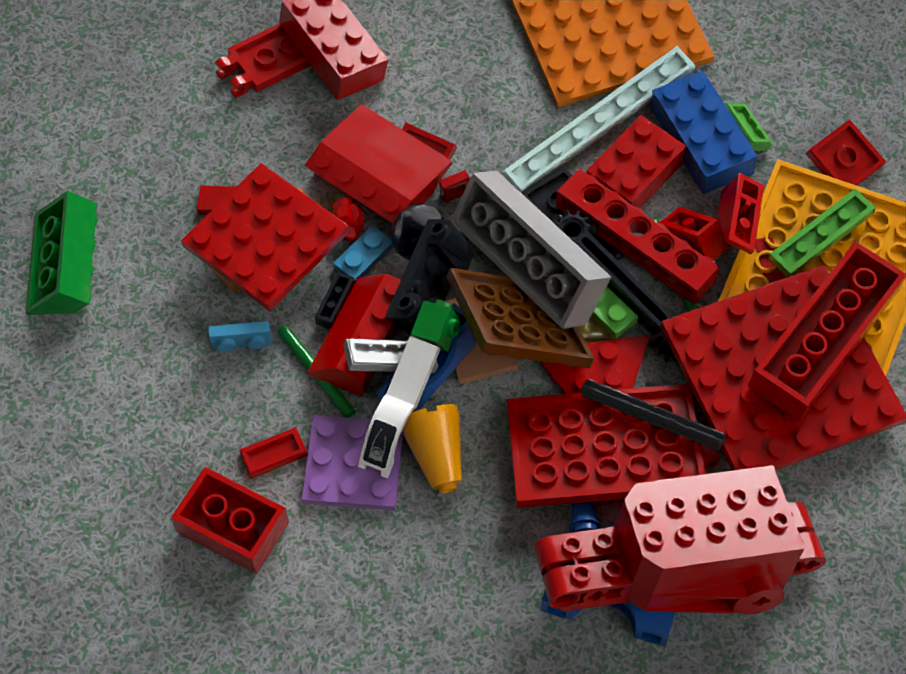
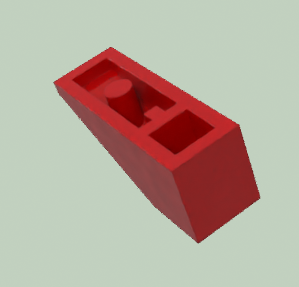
[717,173,764,254]

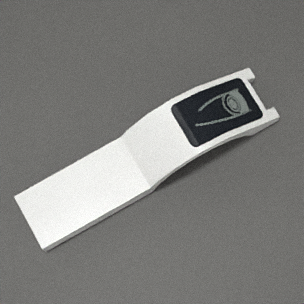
[358,336,440,479]

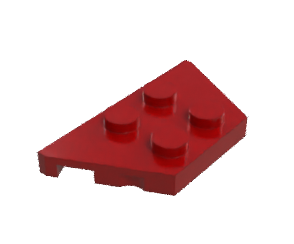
[537,335,649,394]

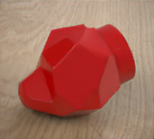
[331,197,364,242]

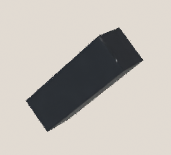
[315,272,355,329]

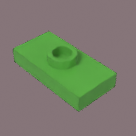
[724,103,772,151]

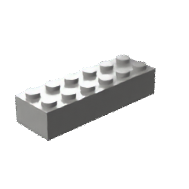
[451,171,611,329]

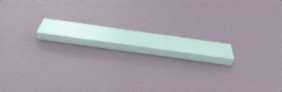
[502,46,695,192]

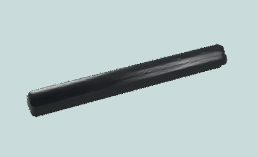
[581,379,726,451]

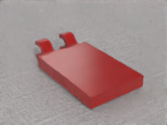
[215,24,310,98]

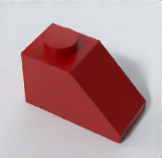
[660,207,728,261]

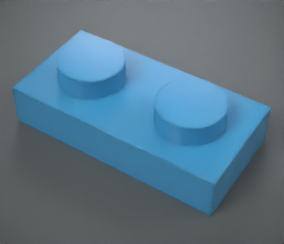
[333,225,394,283]
[209,321,272,352]

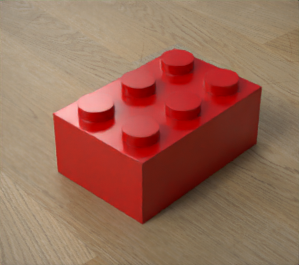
[586,115,686,208]
[171,467,289,574]

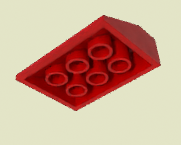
[304,104,453,226]

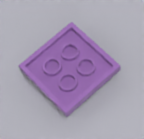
[302,415,404,511]

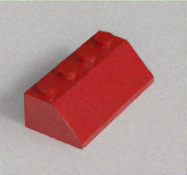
[307,273,401,397]

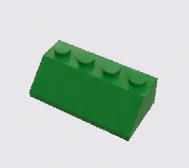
[26,191,98,315]

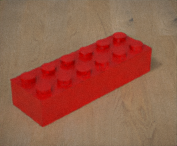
[748,241,906,422]

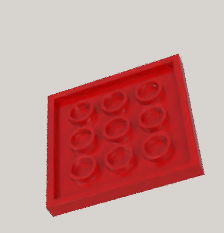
[181,163,349,312]

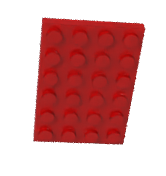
[507,384,705,508]

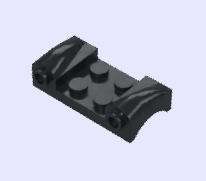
[385,219,474,337]

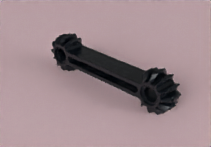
[552,209,683,363]

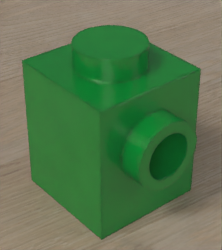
[411,300,461,352]

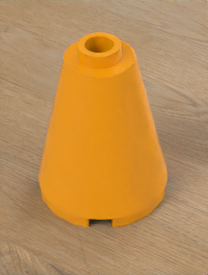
[401,404,462,494]

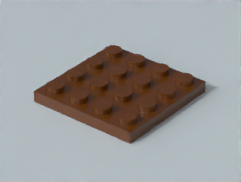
[446,268,595,368]

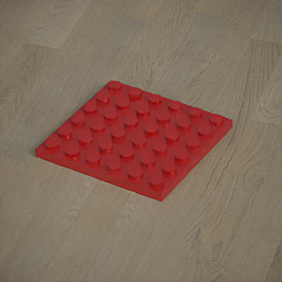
[660,265,906,471]

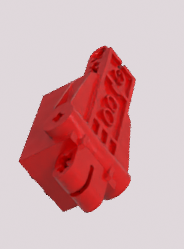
[534,465,826,614]

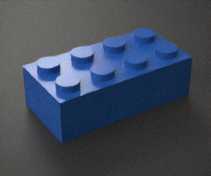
[650,70,757,194]

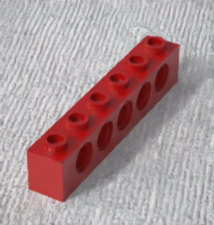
[556,168,719,305]

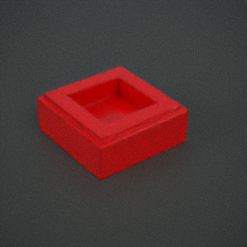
[439,170,470,203]

